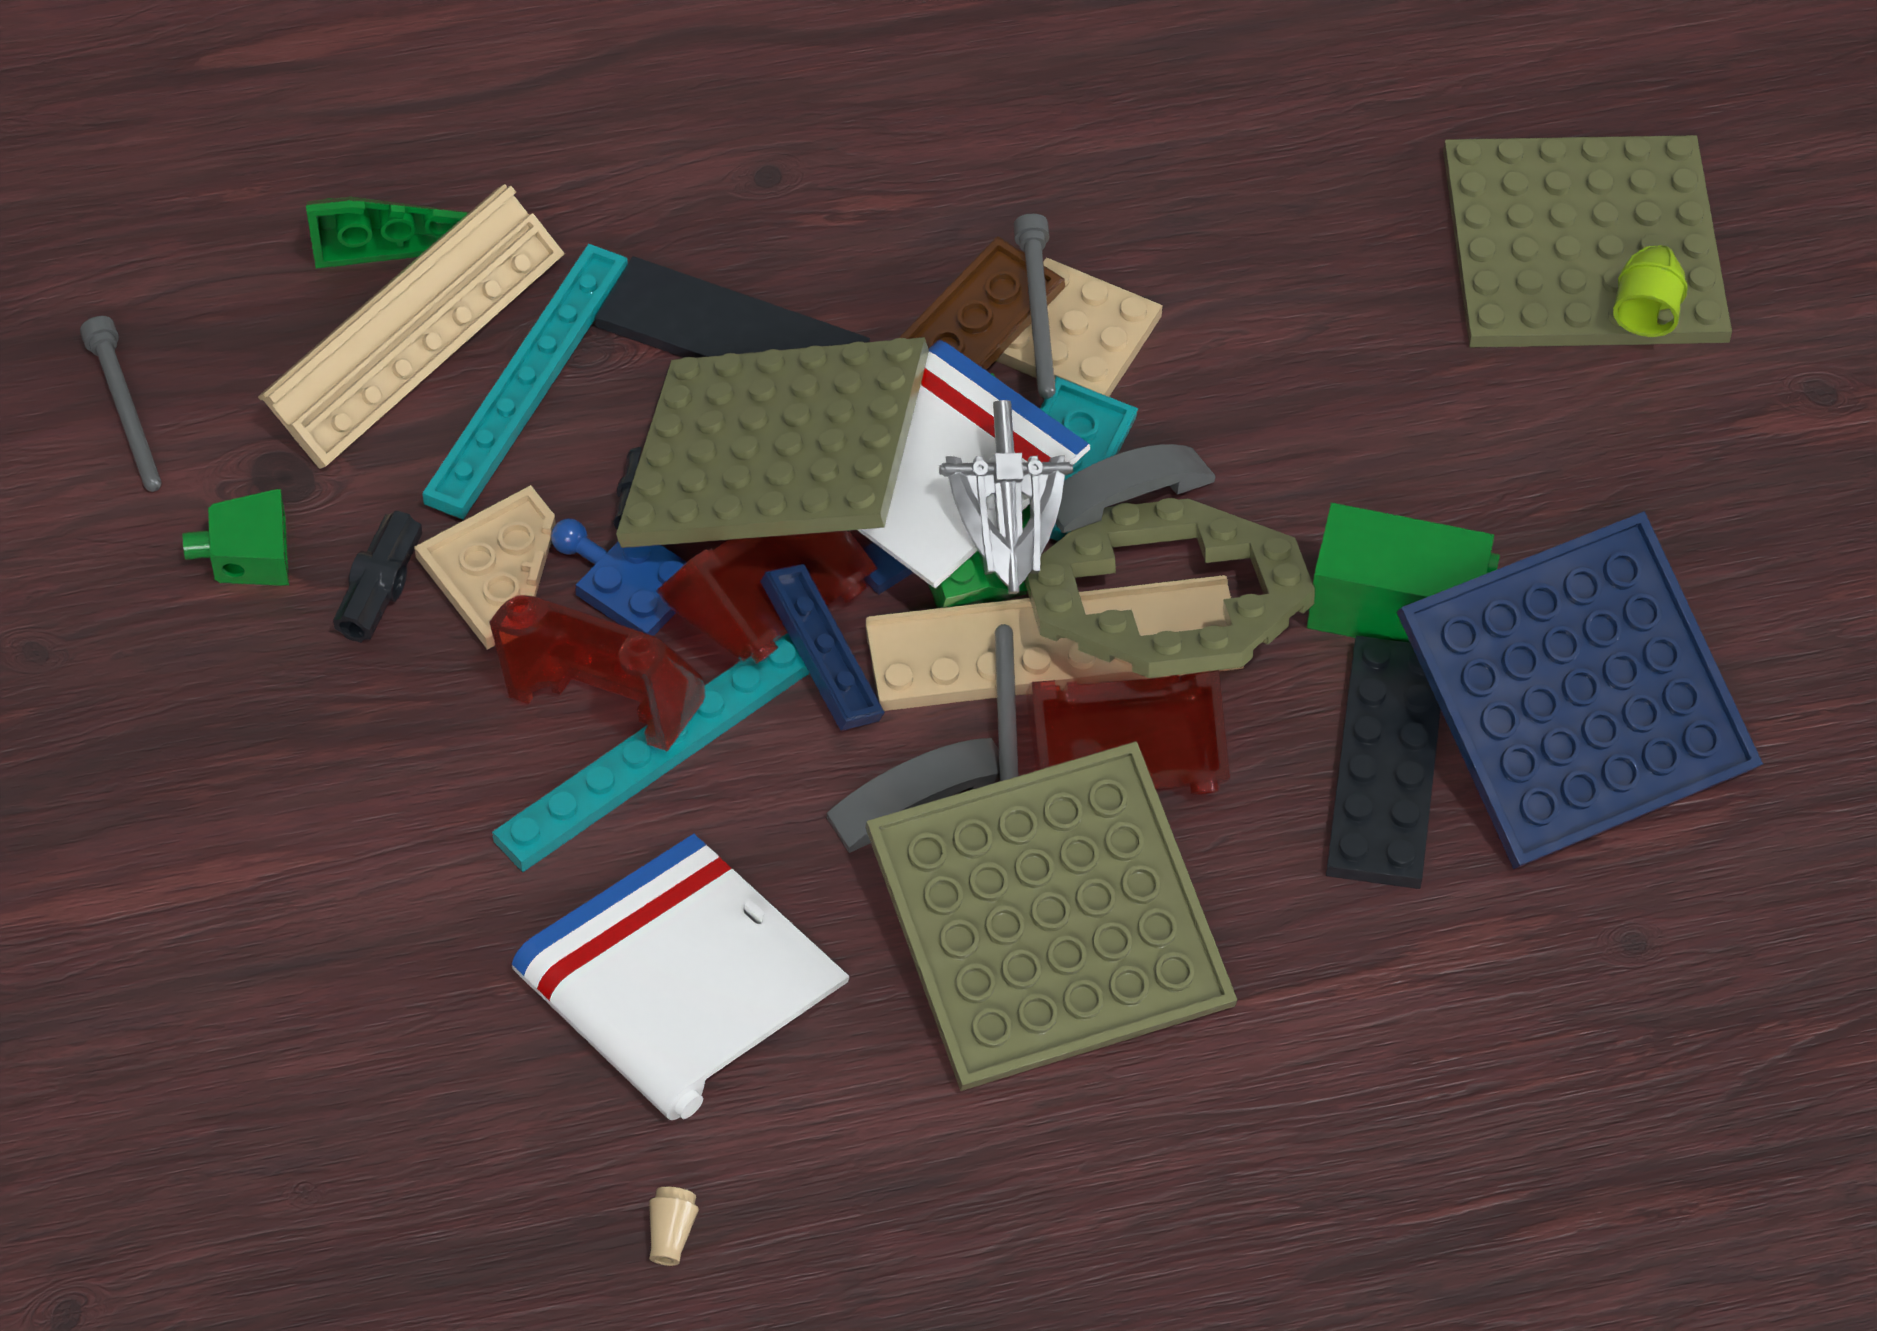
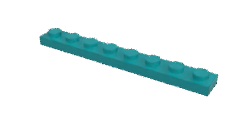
[422,244,628,520]
[492,631,809,872]

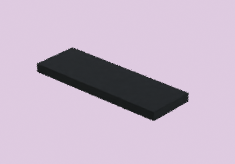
[595,256,870,358]

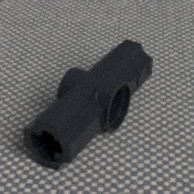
[333,510,423,643]

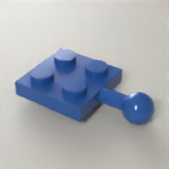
[551,518,704,643]

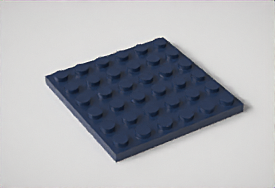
[1397,511,1763,869]

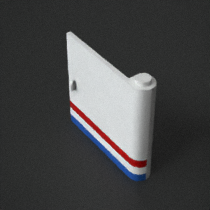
[858,340,1090,588]
[512,834,849,1120]

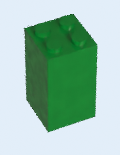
[1307,503,1500,643]

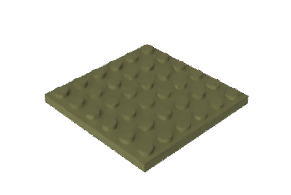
[1443,135,1732,348]
[616,337,929,548]
[865,741,1237,1091]

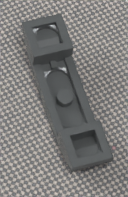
[1055,444,1215,533]
[827,738,1000,853]

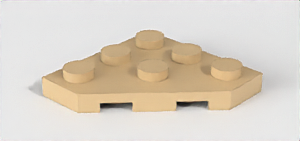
[414,485,556,650]

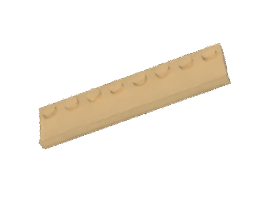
[258,184,565,469]
[866,575,1244,711]

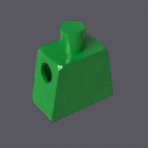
[183,489,289,586]

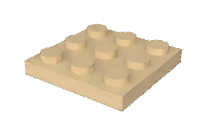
[995,257,1163,397]

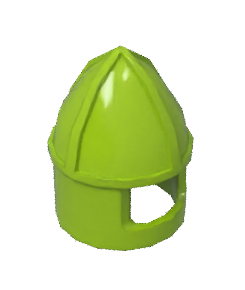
[1613,245,1688,337]

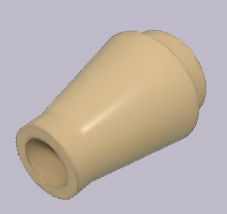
[649,1187,699,1266]

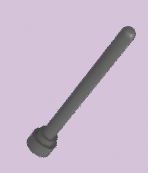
[1013,213,1056,399]
[80,316,162,492]
[995,624,1019,781]

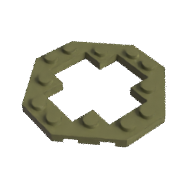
[1025,498,1315,678]

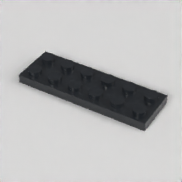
[1326,636,1441,889]

